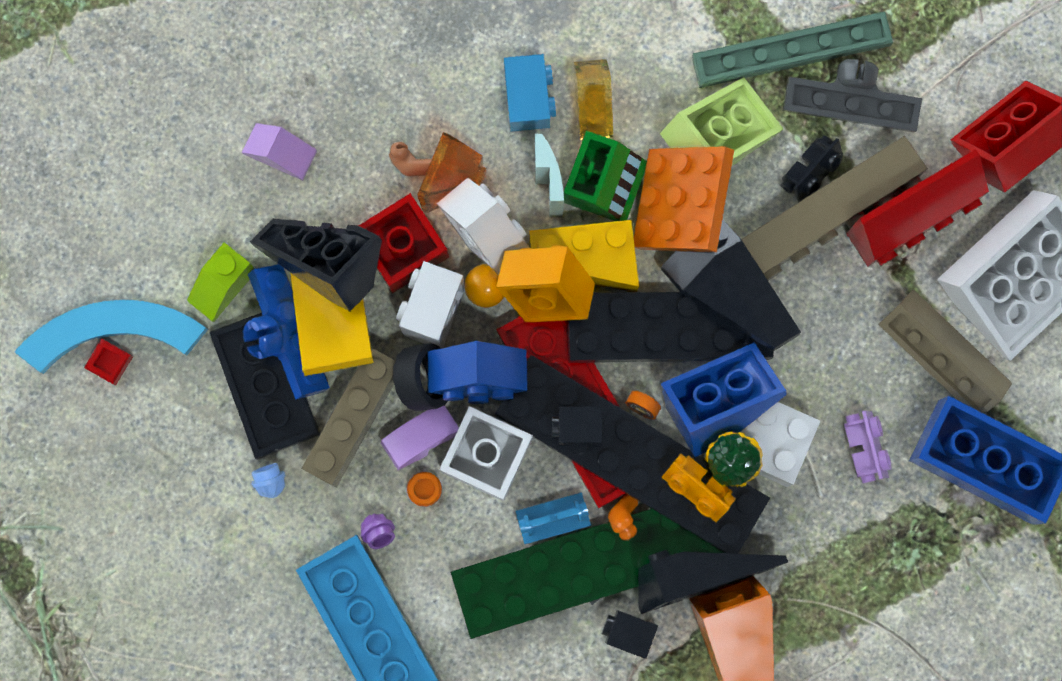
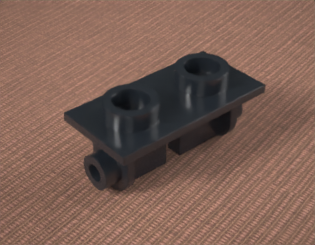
[780,135,843,203]

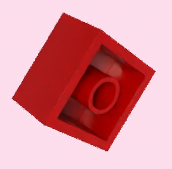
[358,193,449,294]

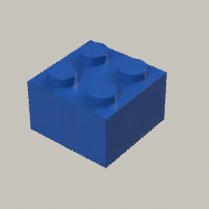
[428,341,527,404]

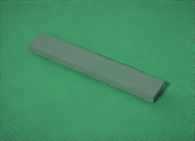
[692,11,893,88]

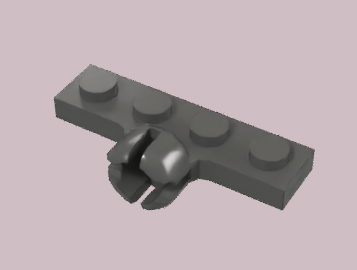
[782,59,922,133]

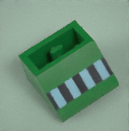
[564,130,647,221]

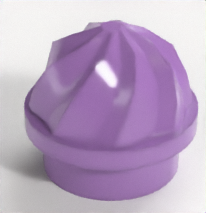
[361,513,395,549]

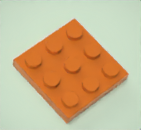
[633,146,734,252]

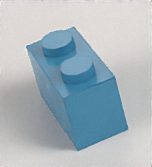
[504,54,556,132]

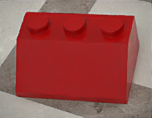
[950,81,1062,193]

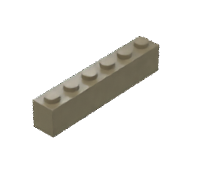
[741,136,928,281]

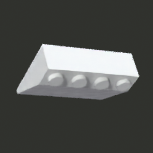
[937,190,1062,361]

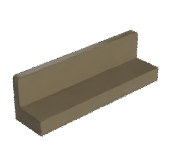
[878,290,1012,414]

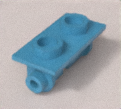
[515,492,591,544]

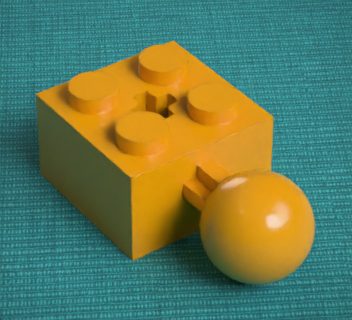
[464,245,595,322]

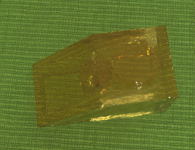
[574,59,613,140]

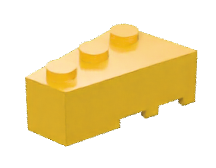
[529,220,639,292]

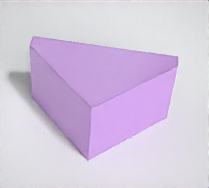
[242,123,317,181]

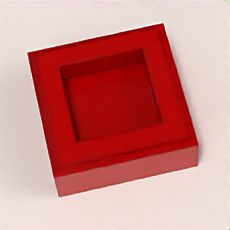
[84,339,134,386]

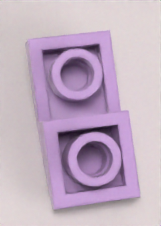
[381,406,459,470]

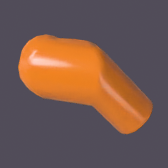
[608,494,638,540]

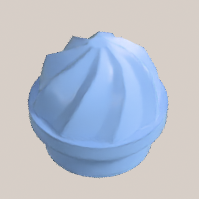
[251,463,286,498]

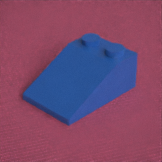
[661,342,787,457]

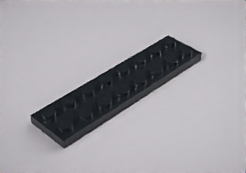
[495,355,770,554]

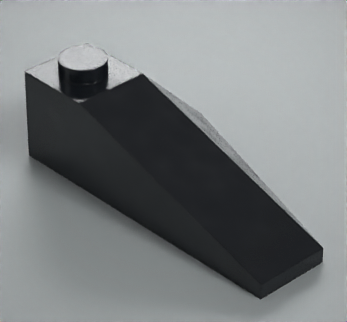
[250,218,382,312]
[638,550,788,614]

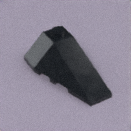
[661,219,801,351]

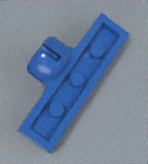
[243,264,330,400]

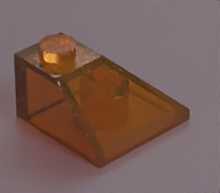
[417,132,487,213]

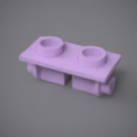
[844,411,892,483]

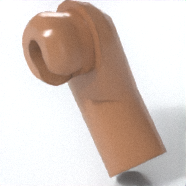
[389,142,435,176]

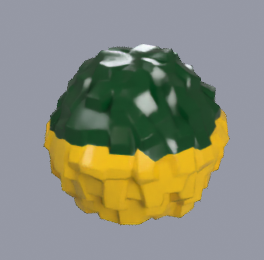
[705,431,763,487]

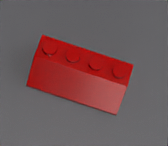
[846,149,989,267]

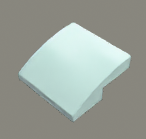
[535,134,564,217]

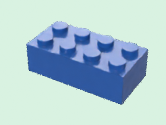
[909,396,1062,525]

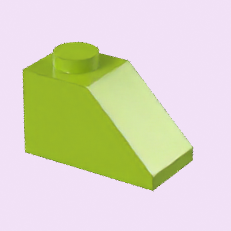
[187,242,255,322]

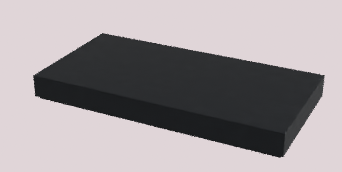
[209,312,321,460]

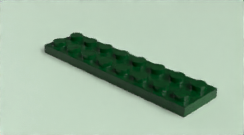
[450,509,724,639]

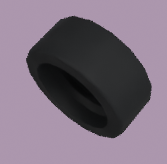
[393,343,448,411]

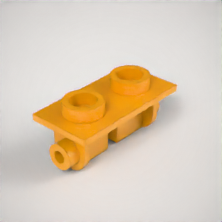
[662,454,736,522]

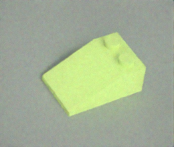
[660,77,783,166]

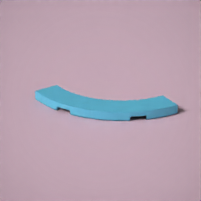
[15,300,208,374]

